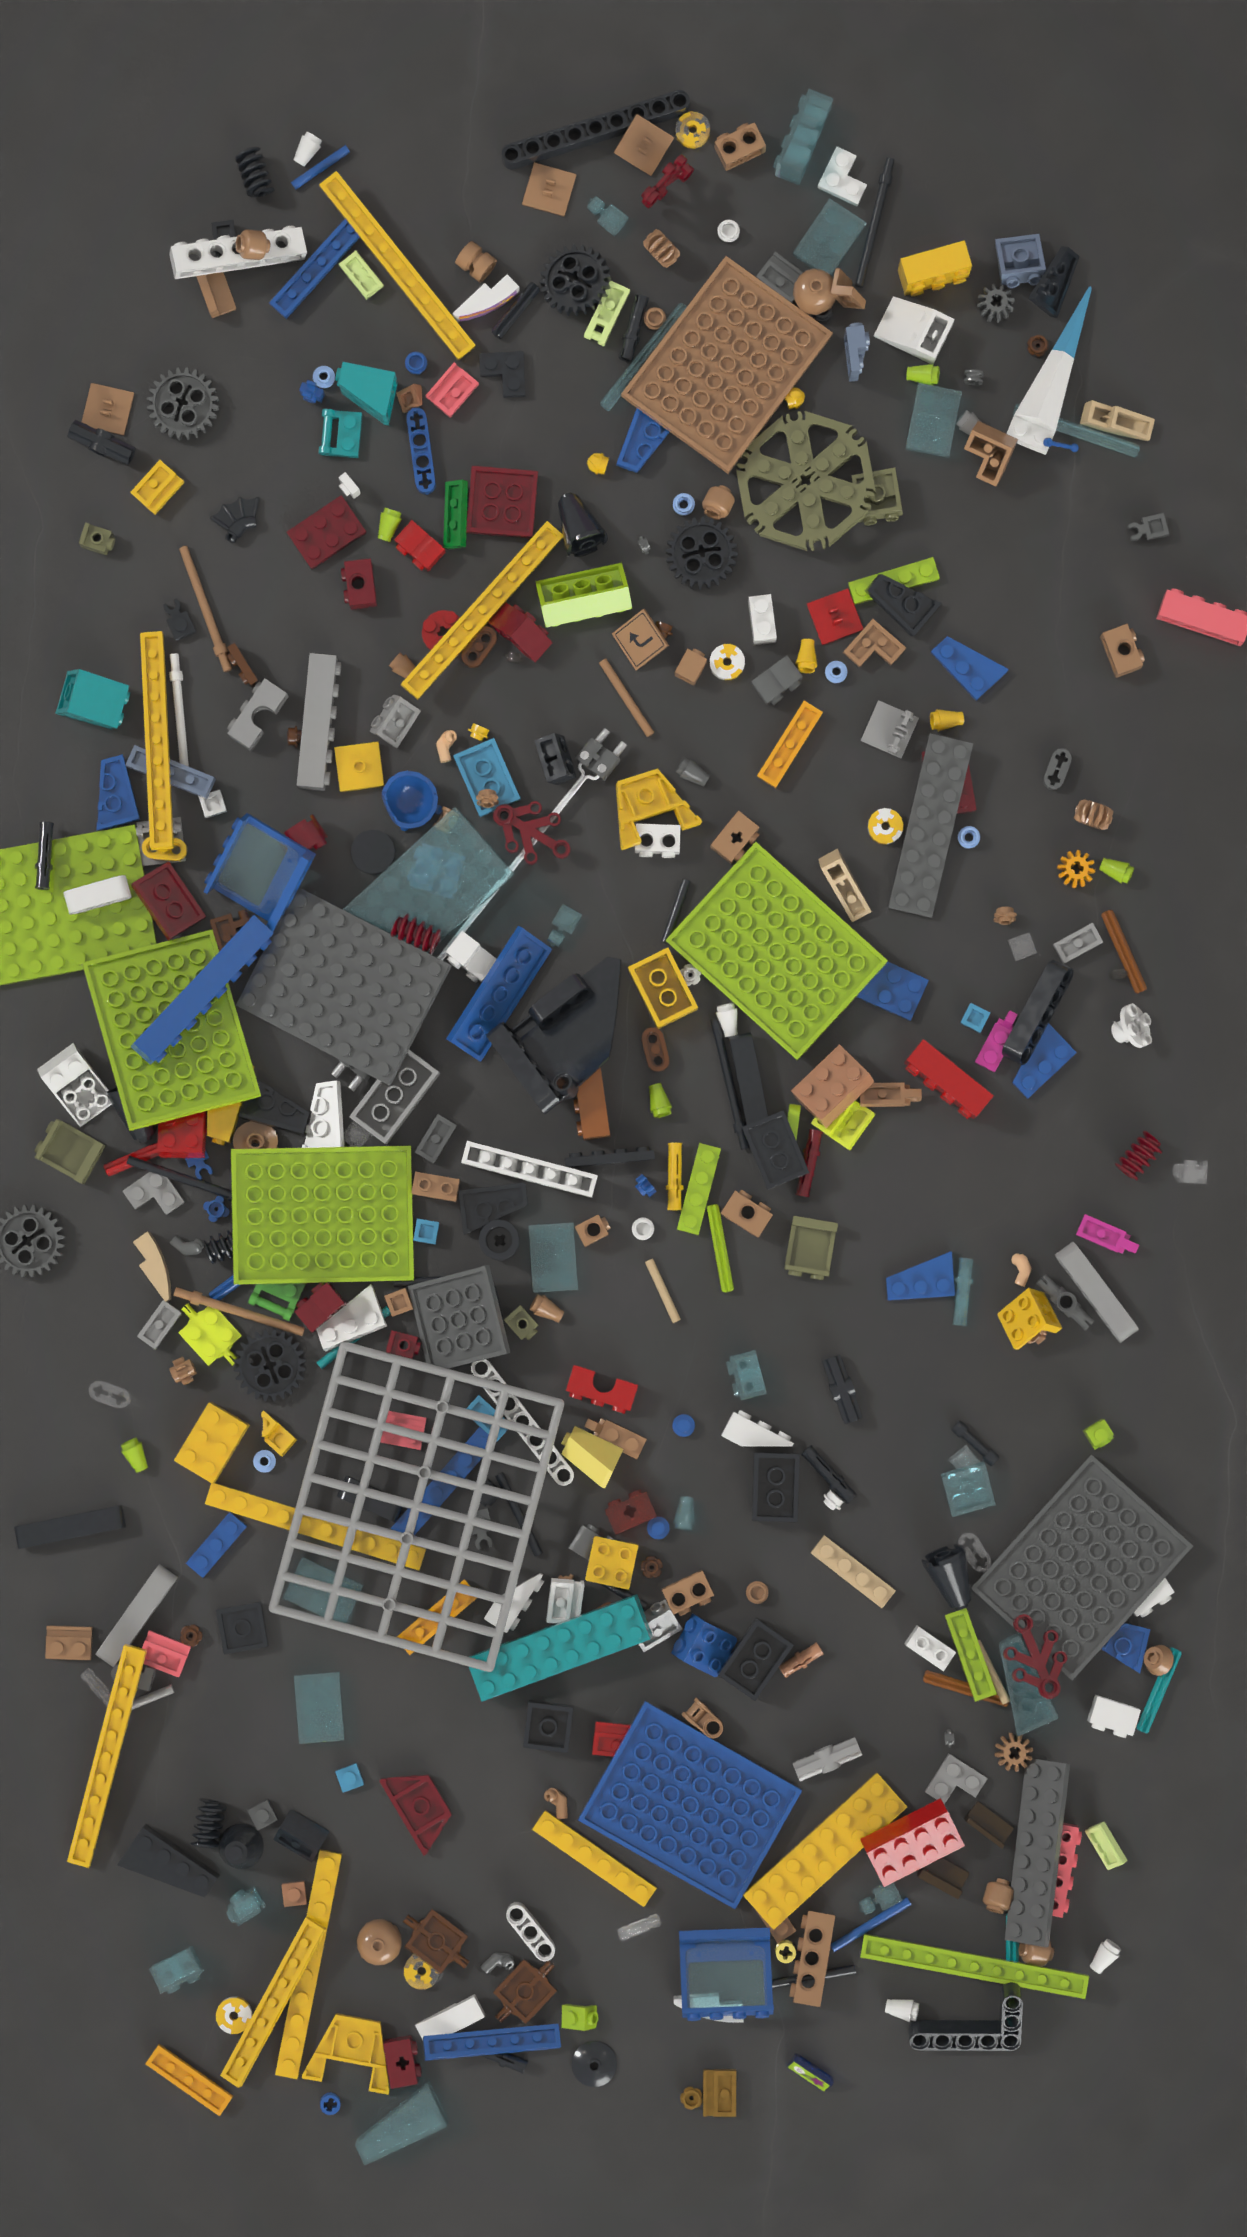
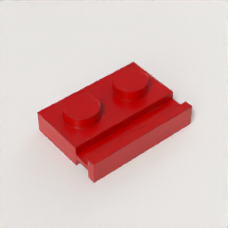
[592,1721,631,1757]

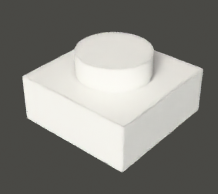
[338,472,361,499]
[199,790,227,818]

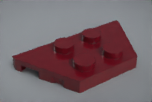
[379,1774,452,1856]

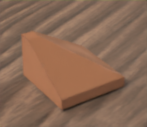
[396,384,422,414]

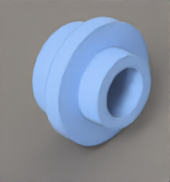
[313,366,335,388]
[673,493,695,516]
[825,661,847,683]
[958,826,980,849]
[253,1450,276,1473]

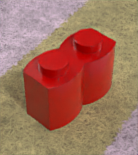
[394,520,446,572]

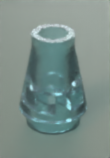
[673,1497,695,1530]

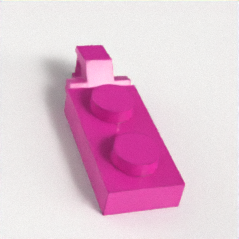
[975,1011,1018,1073]
[1076,1214,1139,1254]

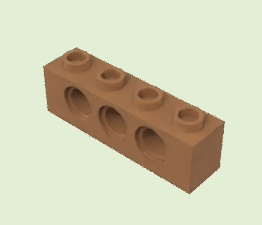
[789,1911,835,2007]

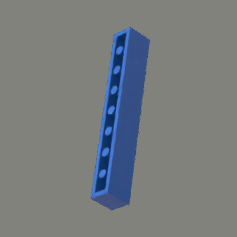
[131,915,274,1065]

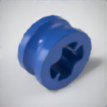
[320,2092,340,2115]

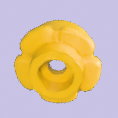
[468,723,489,741]

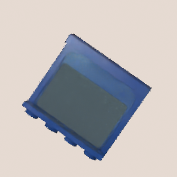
[203,813,316,932]
[679,1928,774,2021]

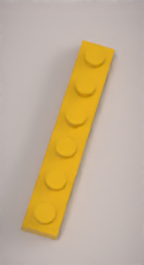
[532,1810,657,1907]

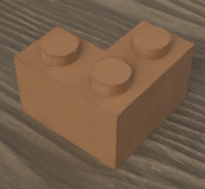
[964,421,1018,486]

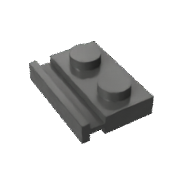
[756,252,803,303]

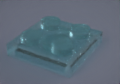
[941,1461,996,1517]

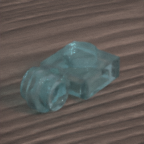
[587,196,629,236]
[547,904,582,948]
[858,1882,903,1915]

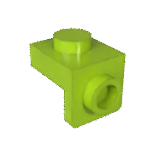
[561,2004,598,2031]

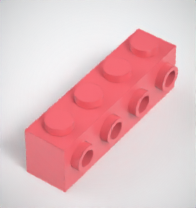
[1156,588,1247,646]
[1052,1823,1082,1918]

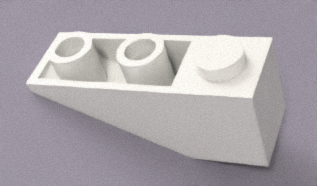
[721,1410,794,1446]
[484,1572,544,1633]

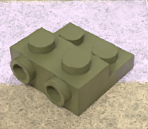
[851,468,903,525]

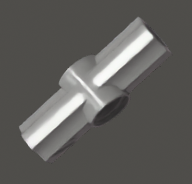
[793,1737,862,1781]

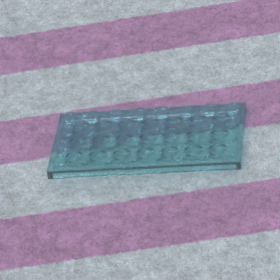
[343,807,515,953]

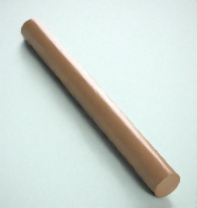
[599,659,654,737]

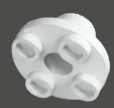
[1111,1003,1152,1048]

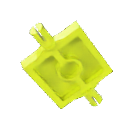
[178,1303,242,1366]

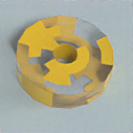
[675,112,710,149]
[404,1954,440,1989]

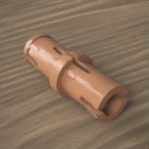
[779,1642,824,1678]

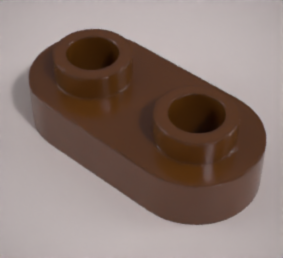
[462,626,497,668]
[642,1027,669,1072]

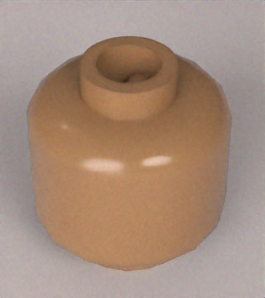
[236,230,270,260]
[702,485,735,520]
[983,1878,1014,1914]
[1019,1940,1054,1967]

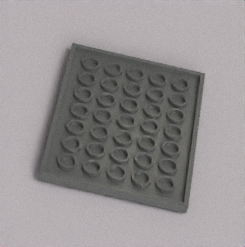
[236,888,452,1085]
[971,1455,1193,1681]

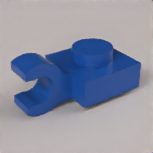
[299,380,325,403]

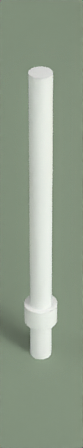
[169,653,189,767]

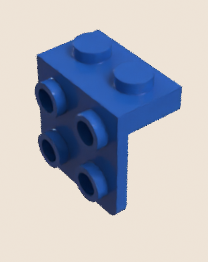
[671,1613,737,1677]

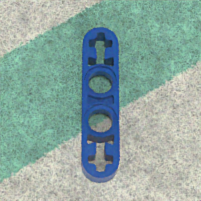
[407,408,436,495]

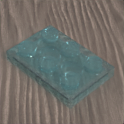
[793,198,866,276]
[905,383,962,458]
[529,1223,578,1293]
[283,1557,364,1623]
[294,1672,345,1744]

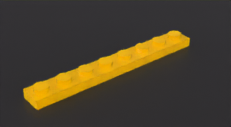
[220,1917,327,2088]

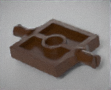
[403,1909,470,1974]
[493,1958,557,2024]

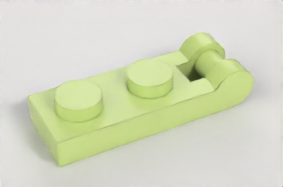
[584,280,630,346]

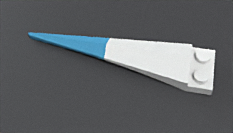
[1007,286,1092,455]

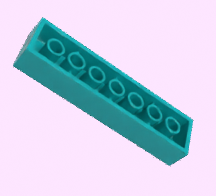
[469,1594,653,1701]

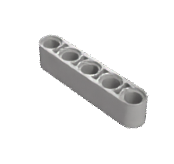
[1055,1241,1139,1343]
[95,1564,178,1667]

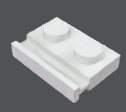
[546,1578,584,1623]

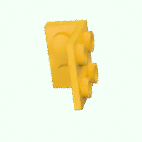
[997,1288,1062,1350]
[585,1536,638,1590]

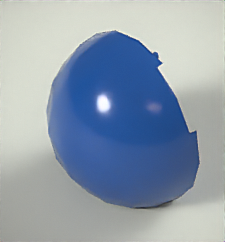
[382,770,438,828]

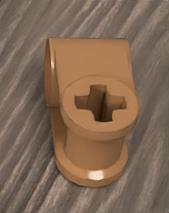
[681,1697,724,1738]

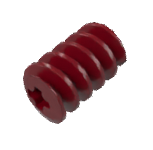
[390,913,441,955]
[1115,1130,1162,1180]

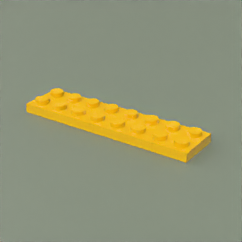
[743,1772,907,1930]

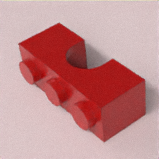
[566,1365,638,1414]

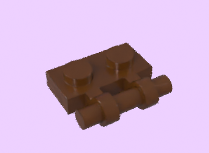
[210,909,259,954]

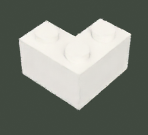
[446,931,496,983]

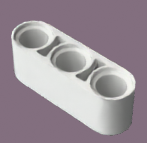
[63,875,132,915]
[506,1902,555,1961]

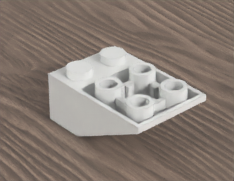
[874,296,955,364]
[37,1043,112,1127]

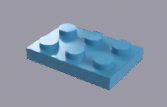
[453,738,521,817]

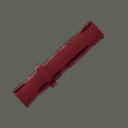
[795,1129,823,1198]

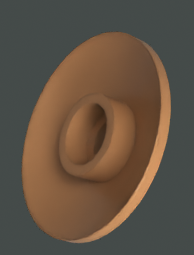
[233,1121,278,1149]

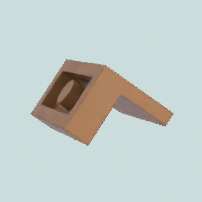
[831,268,866,309]
[196,272,236,318]

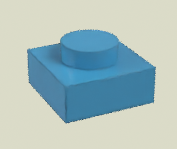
[960,1003,990,1033]
[413,1219,439,1245]
[335,1763,364,1793]

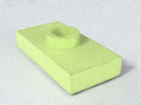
[339,251,384,300]
[1085,1822,1128,1870]

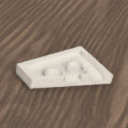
[302,1081,345,1148]
[316,1284,387,1352]

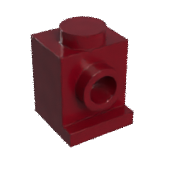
[386,1330,421,1359]

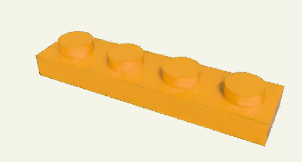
[757,701,823,788]
[397,1579,477,1655]
[145,2044,233,2116]

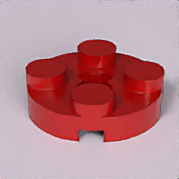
[422,610,460,651]

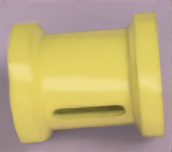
[775,1939,796,1963]

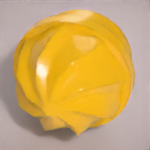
[784,388,805,410]
[587,453,609,475]

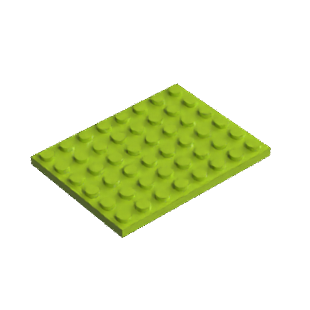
[0,825,157,986]
[665,842,888,1061]
[82,929,261,1131]
[231,1146,414,1285]

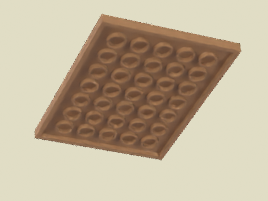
[621,256,833,474]

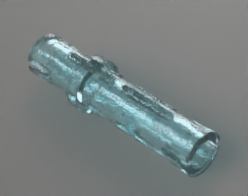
[952,1258,974,1326]

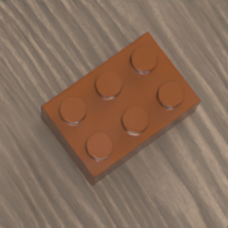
[573,1068,610,1141]

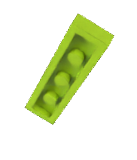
[848,557,940,605]
[677,1143,721,1235]
[945,1608,997,1702]

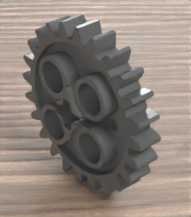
[147,367,219,440]
[0,1205,65,1277]

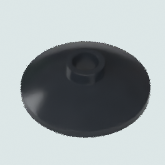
[572,2041,617,2087]

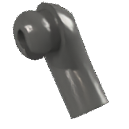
[170,1235,204,1256]
[480,1952,515,1974]

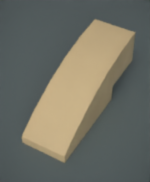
[1080,400,1155,441]
[133,1231,171,1302]

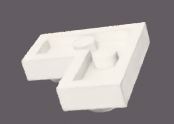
[817,147,867,206]

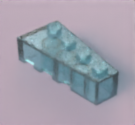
[773,89,833,186]
[999,1633,1059,1737]
[355,2080,448,2166]

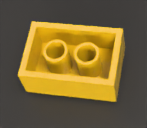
[898,240,972,296]
[628,948,698,1029]
[174,1402,250,1484]

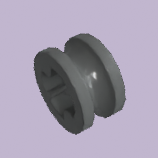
[964,370,984,386]

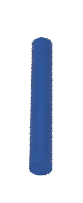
[291,145,350,190]

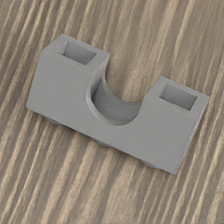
[227,678,289,752]

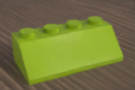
[535,563,632,628]

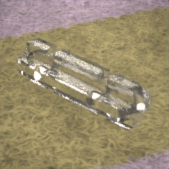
[80,1668,111,1707]
[618,1914,661,1941]

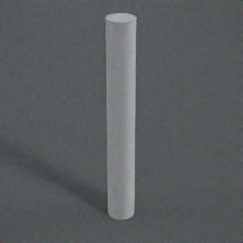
[132,1684,175,1710]

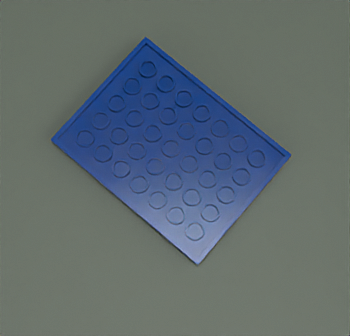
[578,1701,802,1909]

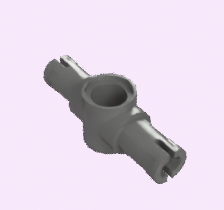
[1036,1274,1095,1331]

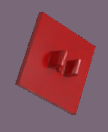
[807,588,863,645]

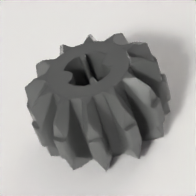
[977,284,1015,323]

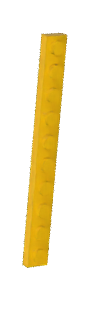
[319,171,476,360]
[401,521,563,700]
[140,631,174,850]
[205,1483,426,1570]
[67,1644,147,1868]
[275,1849,342,2079]

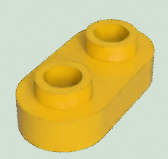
[142,837,187,861]

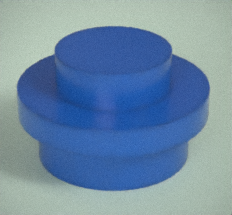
[405,352,427,374]
[672,1414,695,1437]
[647,1517,669,1539]

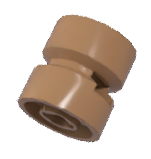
[455,241,497,283]

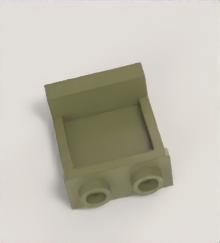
[34,1119,106,1184]
[784,1216,838,1280]

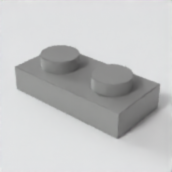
[1053,923,1103,964]
[137,1300,182,1350]

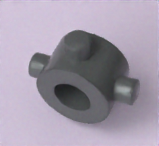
[637,536,651,554]
[944,1729,955,1747]

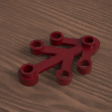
[641,154,694,209]
[493,801,571,865]
[1003,1614,1067,1699]

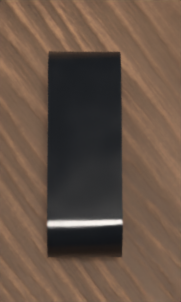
[337,1475,403,1522]

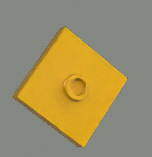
[334,742,384,792]

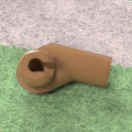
[544,1788,568,1819]

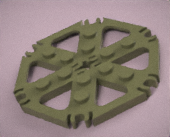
[736,411,876,551]

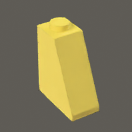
[561,1426,623,1488]

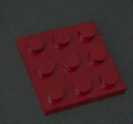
[466,466,538,538]

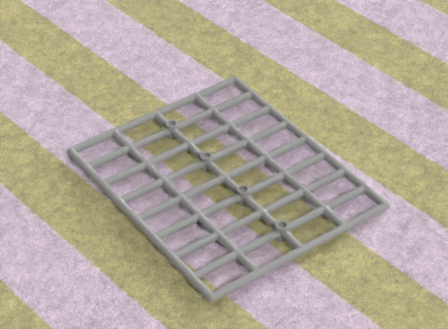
[269,1341,564,1672]

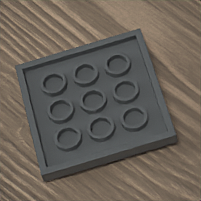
[408,1265,511,1369]

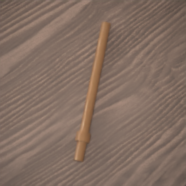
[179,546,232,672]
[173,1287,305,1336]

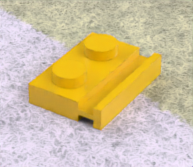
[130,460,185,515]

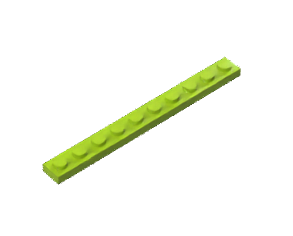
[860,1934,1089,1999]

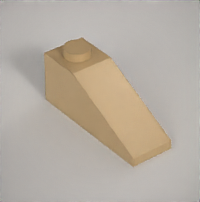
[818,849,872,922]

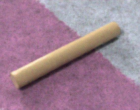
[645,1259,681,1323]
[978,1640,1011,1705]

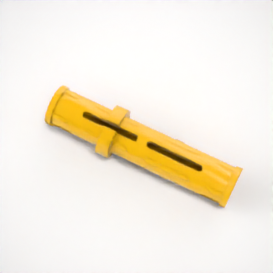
[666,1143,684,1211]

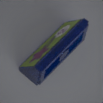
[787,2053,834,2092]

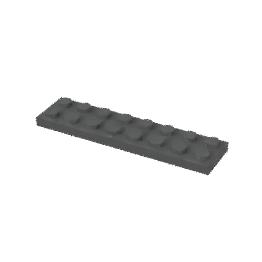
[888,733,973,918]
[1005,1758,1070,1947]

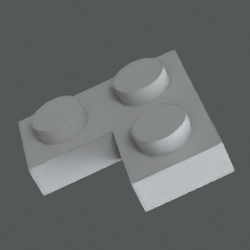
[123,1165,185,1215]
[925,1753,988,1804]

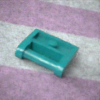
[318,409,362,458]

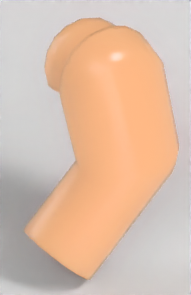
[436,730,457,763]
[1011,1253,1032,1287]

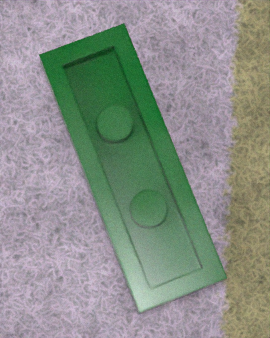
[443,479,468,549]

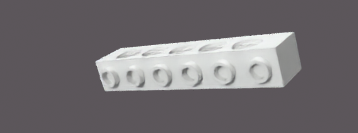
[169,226,307,279]
[461,1141,598,1198]

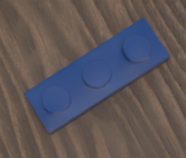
[186,1512,247,1578]

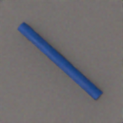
[830,1897,911,1952]

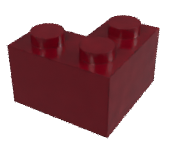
[488,602,553,663]
[294,1282,347,1333]

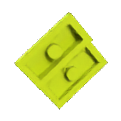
[811,1100,875,1151]

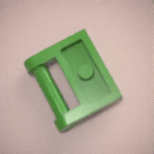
[248,1283,306,1321]

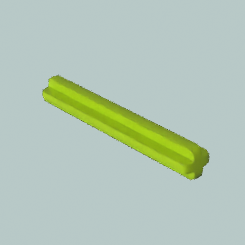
[707,1204,734,1293]

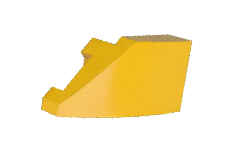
[261,1410,297,1457]

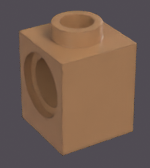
[675,649,707,686]
[575,1215,611,1247]

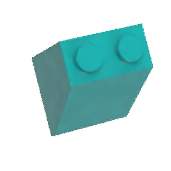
[335,362,398,426]
[55,669,130,729]

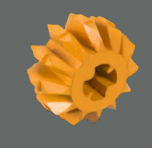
[1057,850,1095,888]

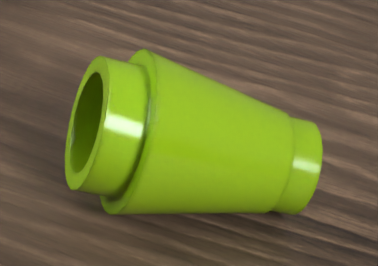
[907,364,940,386]
[378,508,402,542]
[1099,858,1134,884]
[649,1083,672,1118]
[121,1438,148,1473]

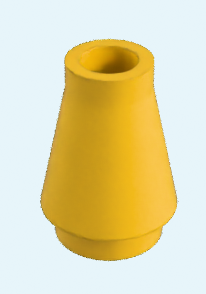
[795,639,817,673]
[930,709,964,732]

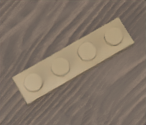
[811,1535,896,1608]

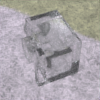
[1173,1160,1208,1184]

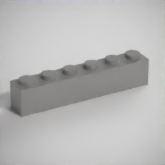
[297,653,341,791]

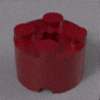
[277,814,328,853]

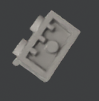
[370,695,421,748]
[639,1600,682,1652]

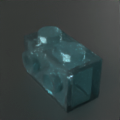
[726,1350,767,1400]
[226,1886,266,1926]
[149,1945,204,1994]

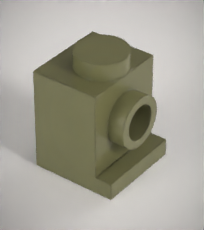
[79,522,115,555]
[504,1305,539,1340]

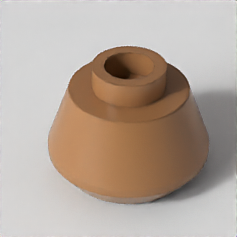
[1144,1645,1174,1676]

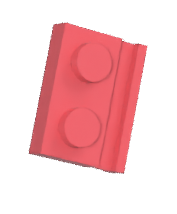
[425,362,479,418]
[380,1411,427,1450]
[142,1630,191,1677]

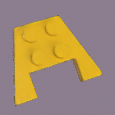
[616,769,702,850]
[302,2013,390,2095]

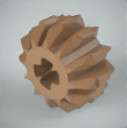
[643,229,680,268]
[1074,799,1113,830]
[994,1732,1033,1772]

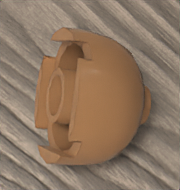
[793,268,836,315]
[357,1919,402,1965]

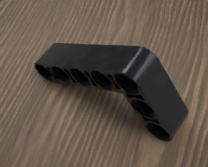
[908,1982,1023,2051]

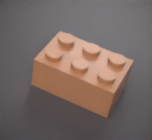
[791,1044,874,1128]

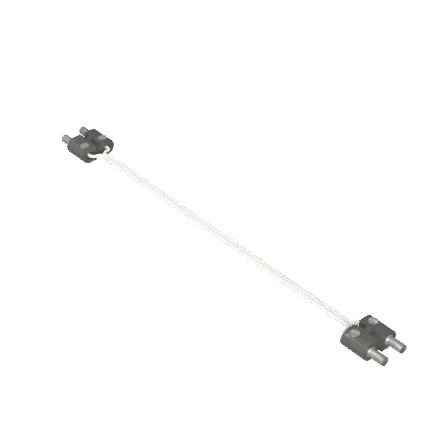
[331,728,627,1091]

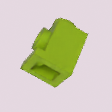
[1083,1419,1114,1450]

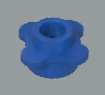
[203,1196,229,1222]

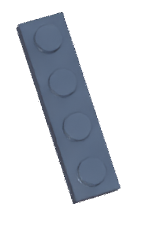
[126,745,216,799]

